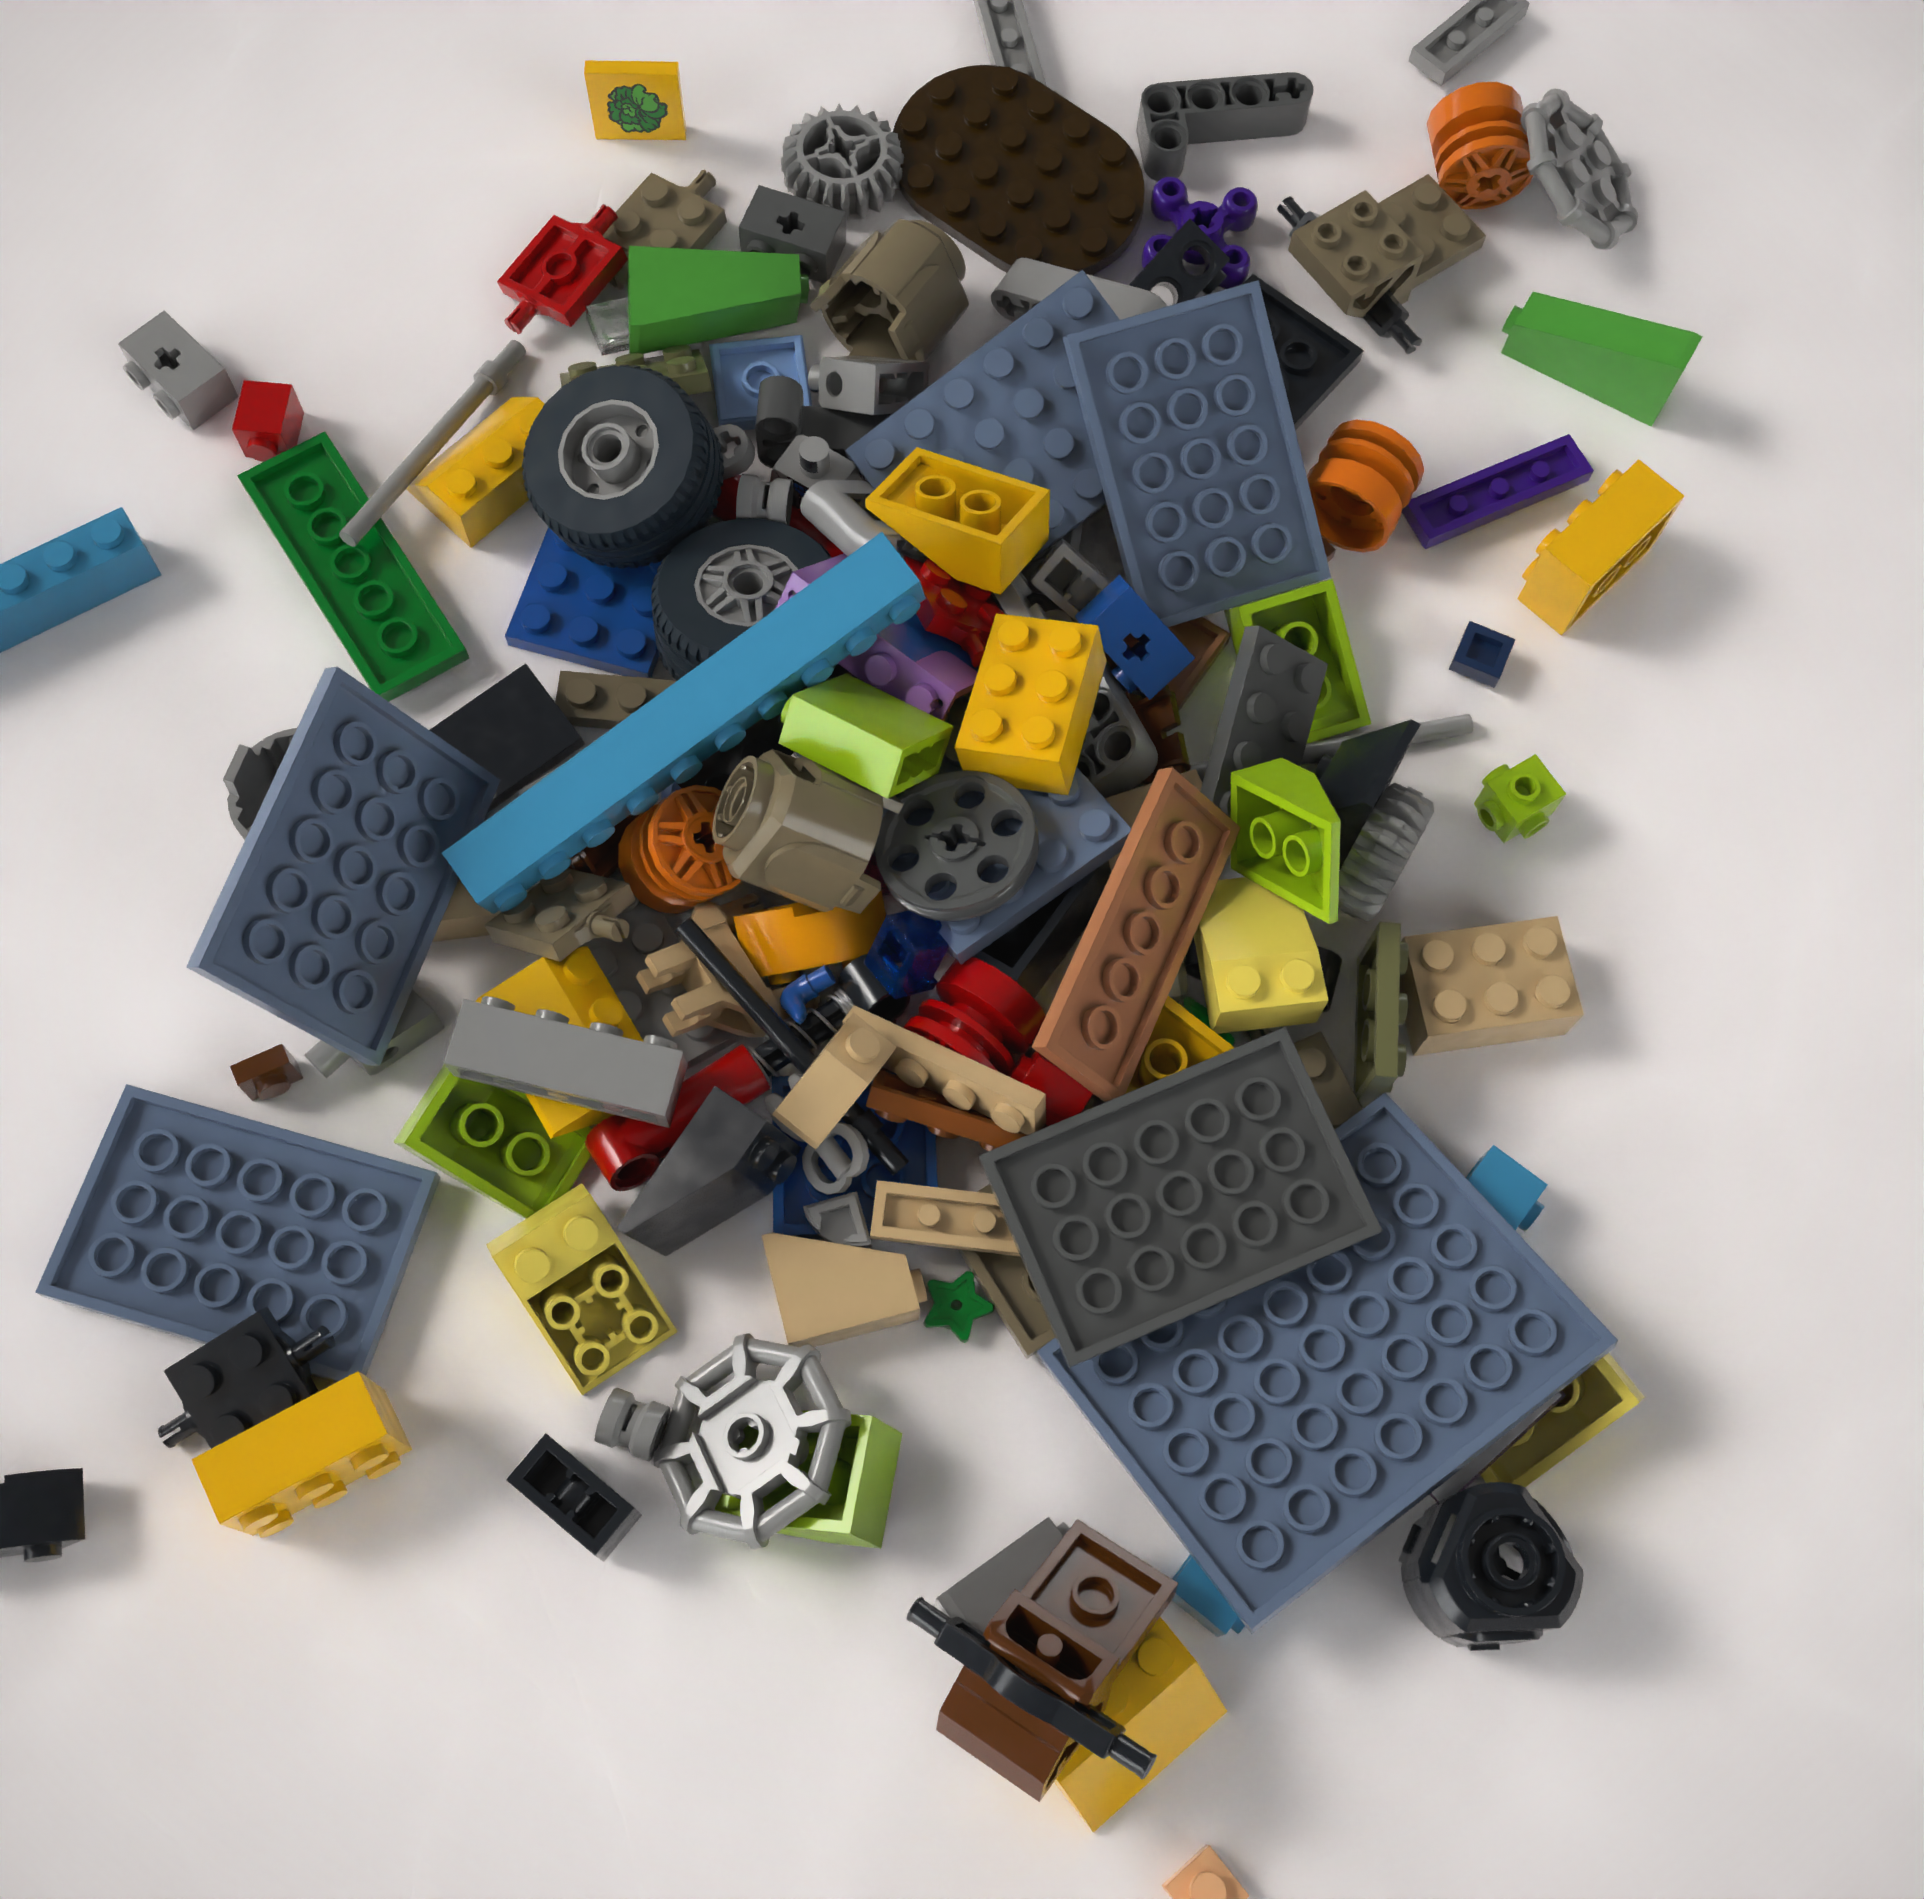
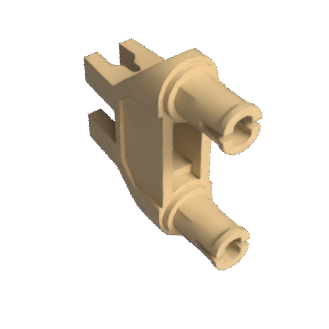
[636,893,820,1037]

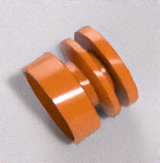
[1427,82,1533,210]
[1307,419,1424,553]
[618,785,742,914]

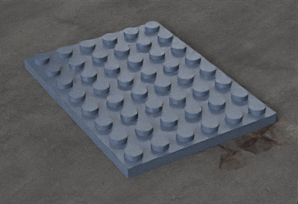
[1037,1092,1618,1634]

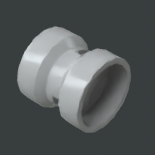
[736,474,793,525]
[594,1387,670,1462]

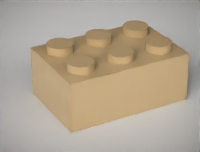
[1399,916,1584,1056]

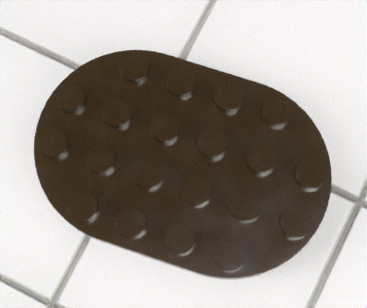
[893,65,1145,275]

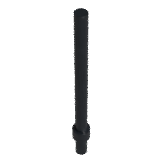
[675,917,909,1176]

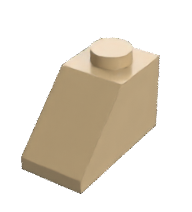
[772,1012,897,1150]

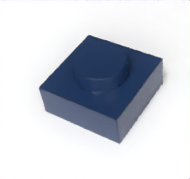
[1449,621,1516,688]

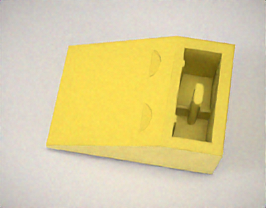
[486,1183,678,1395]

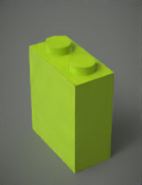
[779,673,953,799]

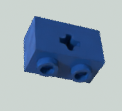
[1074,574,1195,700]

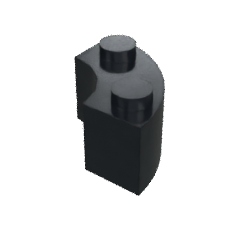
[0,1468,85,1562]

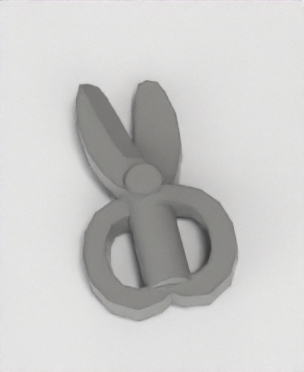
[764,1073,869,1195]

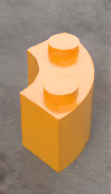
[733,891,893,985]

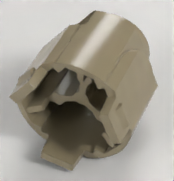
[809,219,969,361]
[712,749,904,914]

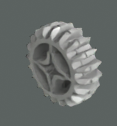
[781,103,904,222]
[1338,783,1434,922]

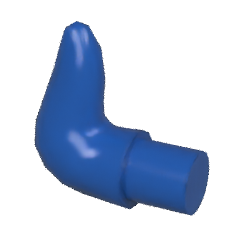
[780,965,836,1024]

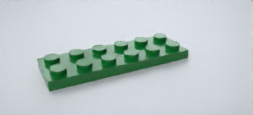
[237,431,470,702]

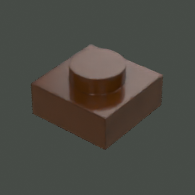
[230,1044,303,1101]

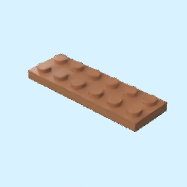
[1032,767,1241,1102]

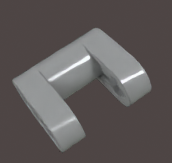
[800,480,928,563]

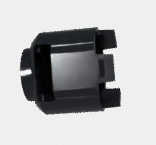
[1398,1482,1584,1651]

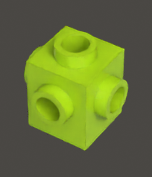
[1474,754,1566,843]

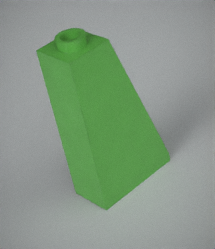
[627,246,809,354]
[1501,291,1703,427]

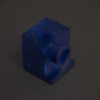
[863,910,949,999]

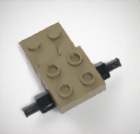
[1277,174,1486,354]

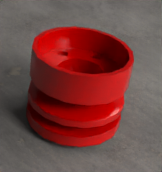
[903,957,1046,1076]

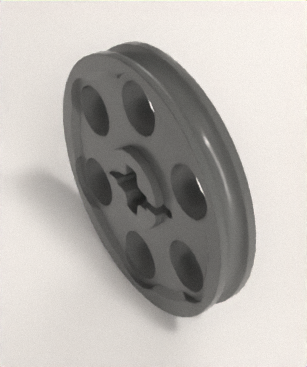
[875,770,1039,921]

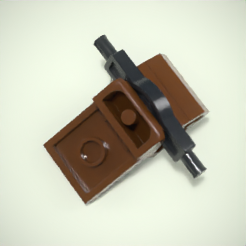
[906,1519,1178,1803]

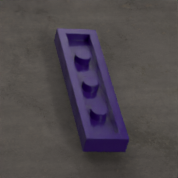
[1402,434,1594,549]

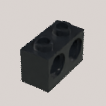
[1129,219,1230,305]

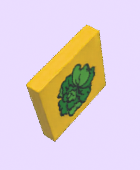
[584,60,686,140]

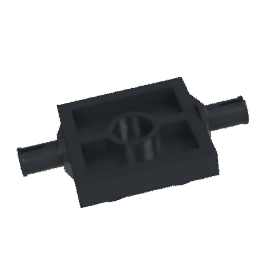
[158,1307,335,1449]

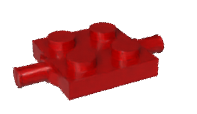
[497,204,628,334]
[903,556,1005,669]

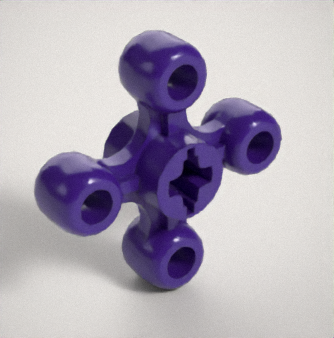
[1142,177,1258,289]

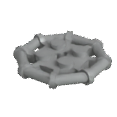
[1521,88,1638,250]
[653,1333,852,1549]

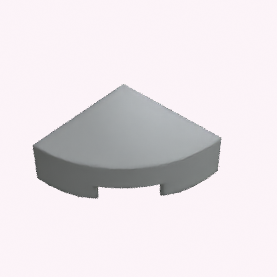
[803,1191,872,1249]

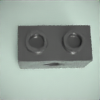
[738,185,846,284]

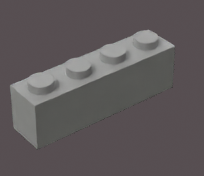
[443,996,688,1128]

